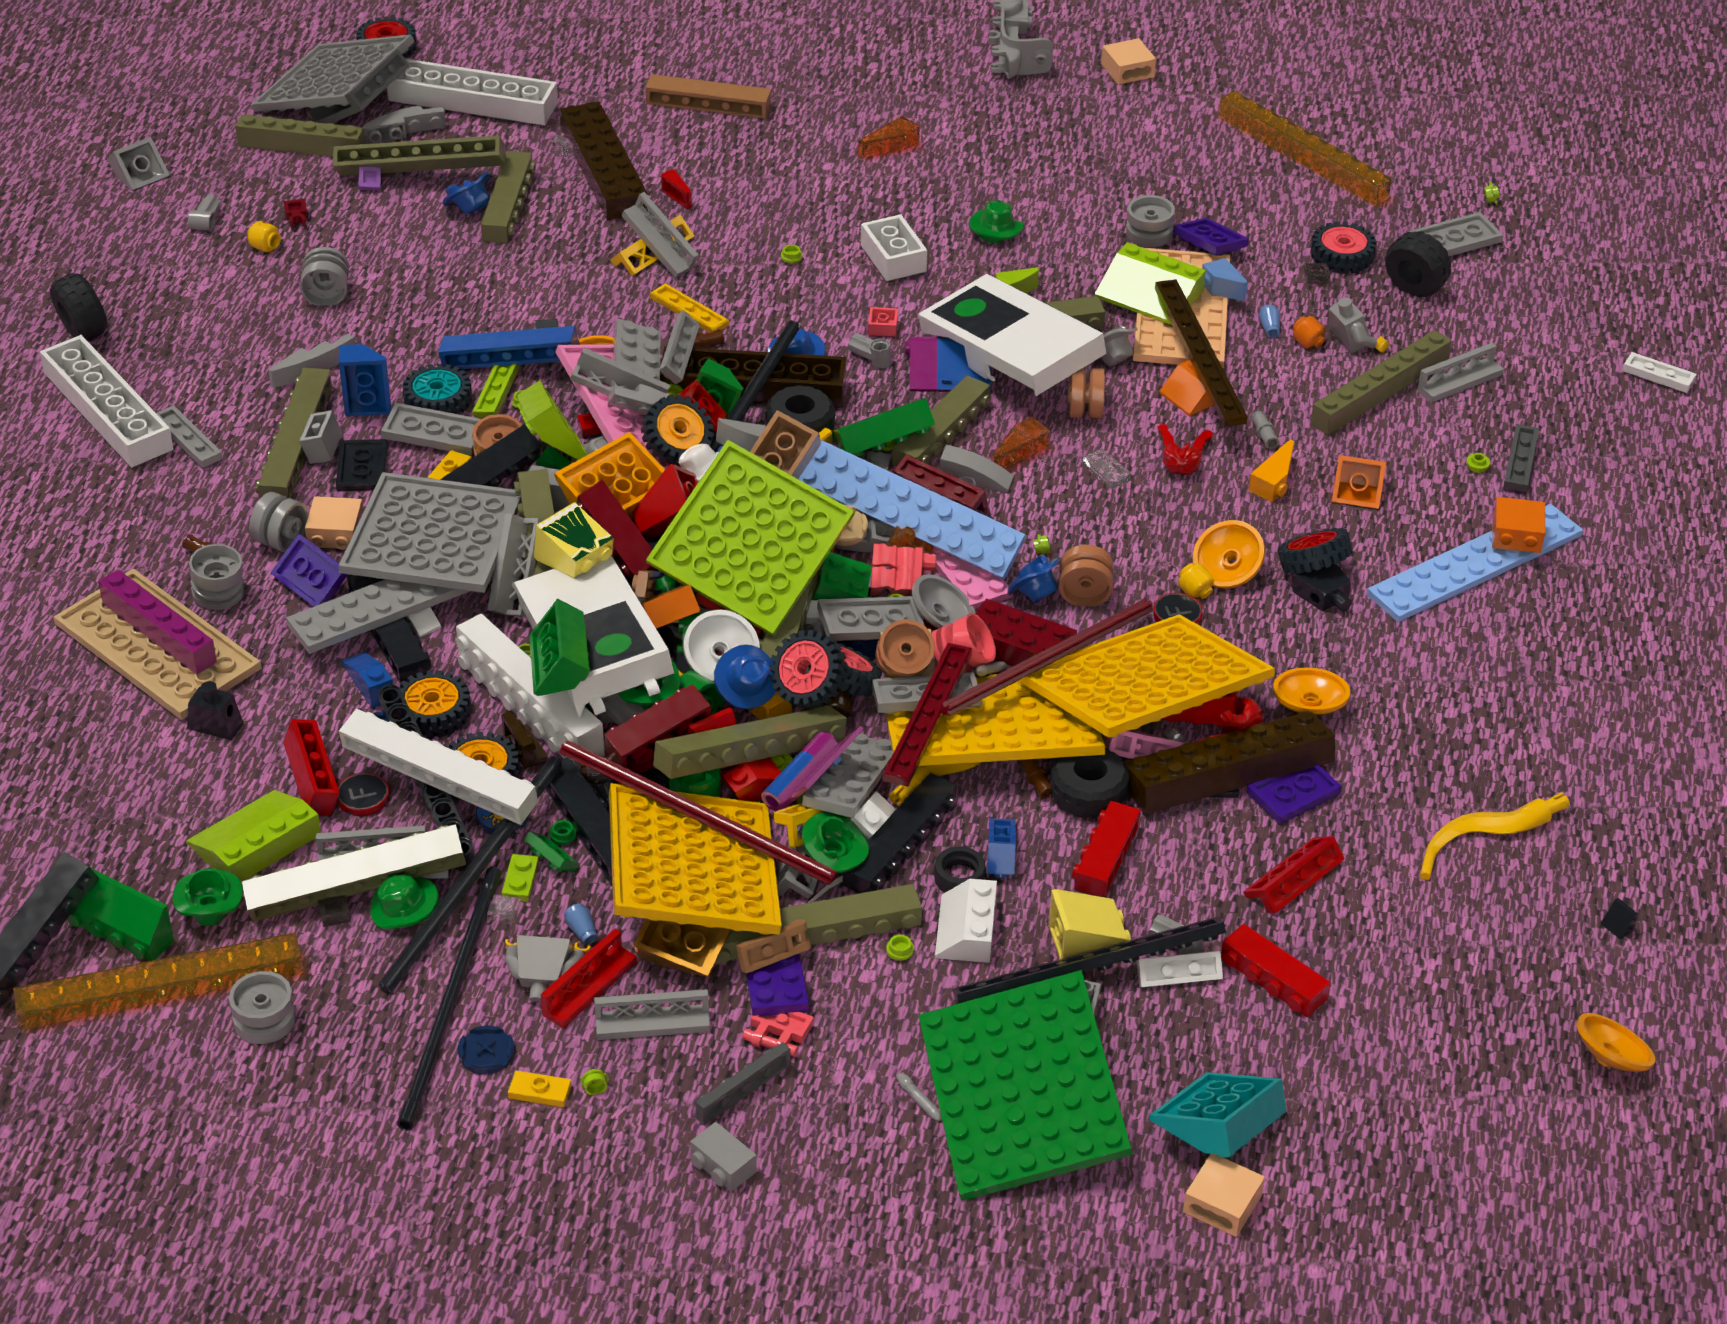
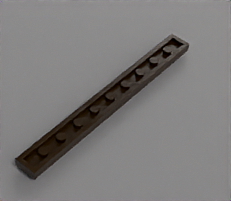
[1154,279,1248,427]

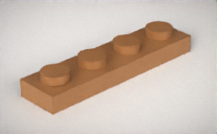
[632,570,663,597]

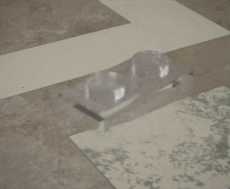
[1083,449,1131,489]

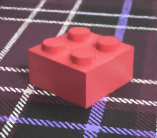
[868,307,898,337]

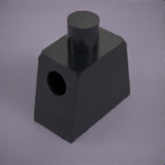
[1292,564,1352,612]
[187,681,244,741]

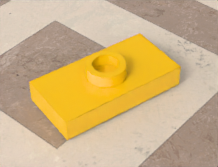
[427,450,472,480]
[508,1070,572,1108]

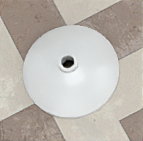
[683,610,760,681]

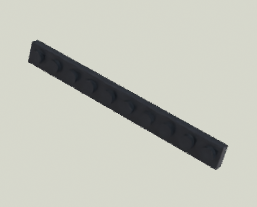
[952,917,1226,1004]

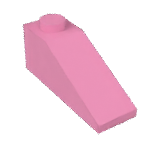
[1102,729,1185,759]

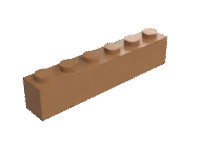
[645,74,771,119]

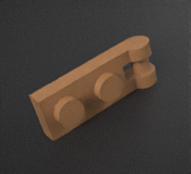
[736,919,811,974]

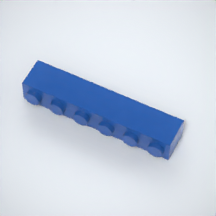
[438,326,580,369]

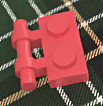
[742,1012,814,1057]

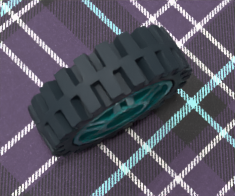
[403,364,472,415]

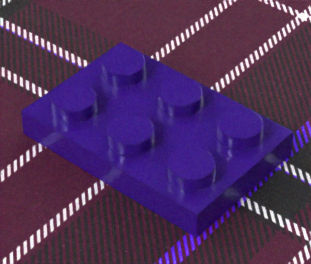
[1173,218,1249,256]
[270,534,348,607]
[1247,765,1342,824]
[746,953,809,1016]

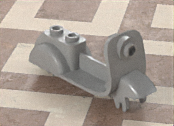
[989,0,1053,79]

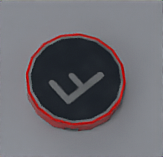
[1153,593,1203,624]
[337,772,389,816]

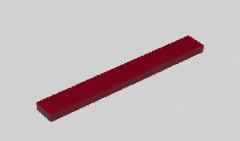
[883,643,972,787]

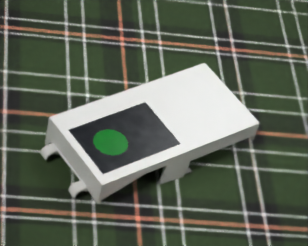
[918,274,1106,396]
[514,556,674,717]

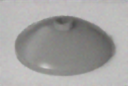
[912,574,976,629]

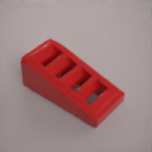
[661,169,692,209]

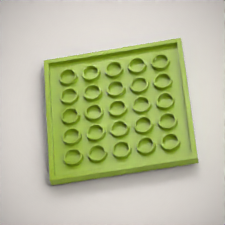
[646,440,855,637]

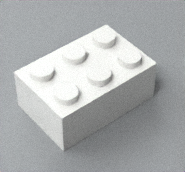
[861,214,927,281]

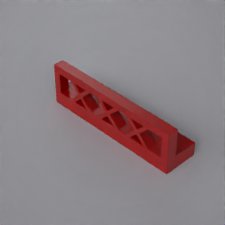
[1243,836,1345,914]
[540,928,637,1029]

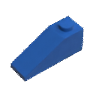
[341,652,393,709]
[987,818,1016,878]

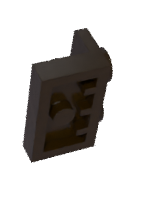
[501,711,548,769]

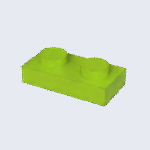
[501,854,539,902]

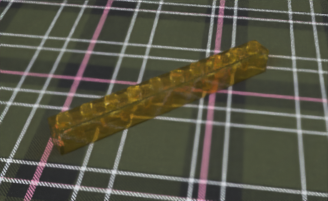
[1218,91,1392,207]
[13,932,304,1030]

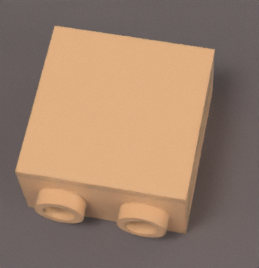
[1101,38,1156,84]
[305,496,364,550]
[1183,1154,1265,1237]

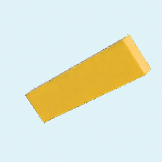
[650,283,729,333]

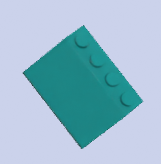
[1149,1072,1286,1158]

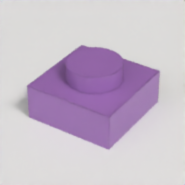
[359,166,381,190]

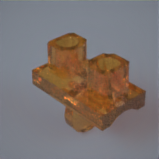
[887,526,933,554]

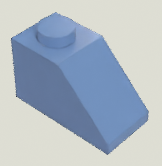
[1202,258,1248,301]

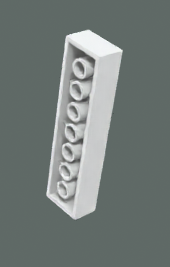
[387,59,558,125]
[40,335,174,468]
[456,614,605,765]

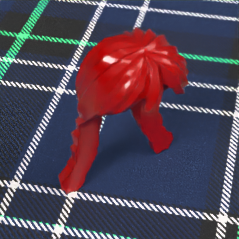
[1157,424,1213,475]
[1196,696,1263,742]

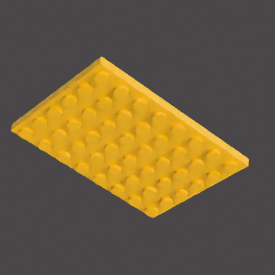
[1019,614,1275,738]
[884,674,1105,766]
[609,783,782,935]

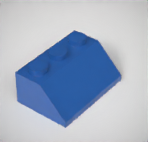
[339,344,392,416]

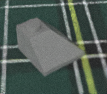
[107,137,170,191]

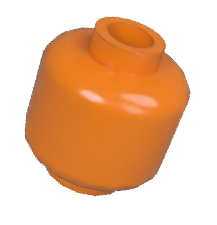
[1292,316,1326,349]

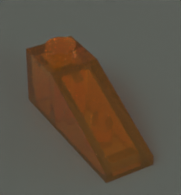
[858,116,920,159]
[992,417,1050,469]

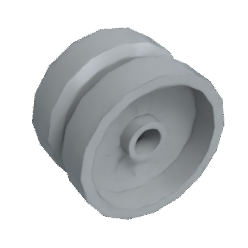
[1126,195,1175,248]
[249,492,309,552]
[228,971,296,1044]

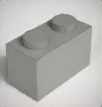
[299,410,342,464]
[690,1122,757,1192]

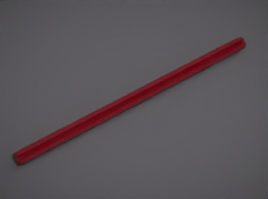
[941,599,1153,717]
[560,740,837,885]

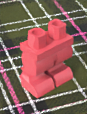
[870,543,936,596]

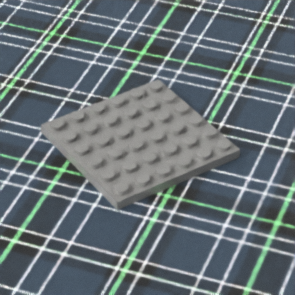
[251,35,414,113]
[339,472,521,593]

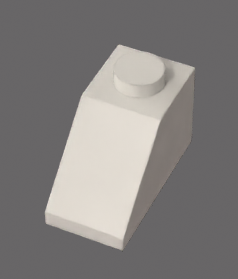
[850,791,895,841]

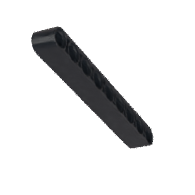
[378,684,475,871]

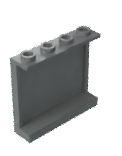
[306,49,410,124]

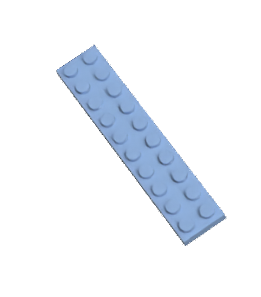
[799,440,1027,579]
[1366,504,1583,622]

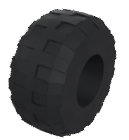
[1385,231,1451,297]
[49,273,108,341]
[765,385,835,433]
[1050,748,1129,818]

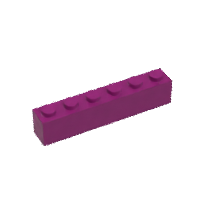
[98,569,217,674]

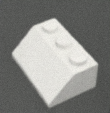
[935,879,997,963]

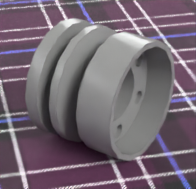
[300,247,349,306]
[189,544,244,610]

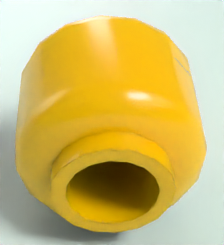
[247,221,281,252]
[1178,563,1214,599]

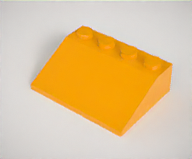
[554,432,665,520]

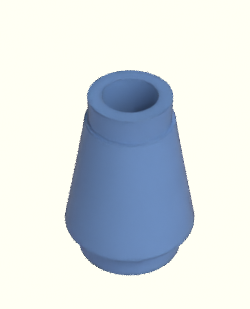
[1258,305,1280,337]
[564,904,598,945]

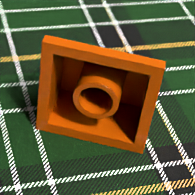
[1159,359,1213,416]
[1332,455,1386,509]

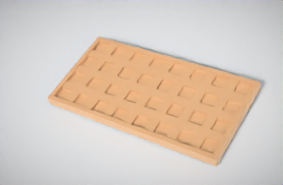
[1133,248,1230,368]

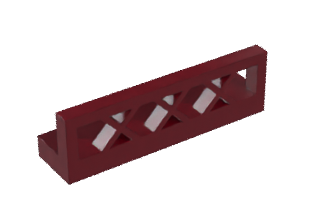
[893,454,988,512]

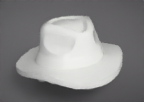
[679,444,719,482]

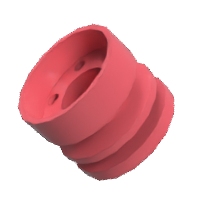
[931,613,996,673]

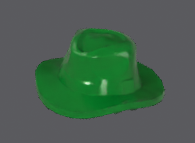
[969,200,1024,243]
[618,660,680,709]
[802,812,869,873]
[172,868,243,926]
[371,875,439,930]

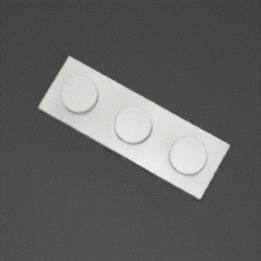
[1623,352,1696,393]
[1137,951,1223,987]

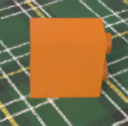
[1492,497,1545,553]
[640,585,700,628]

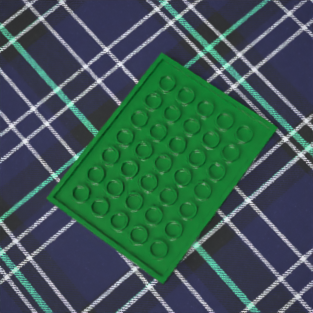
[919,970,1133,1200]

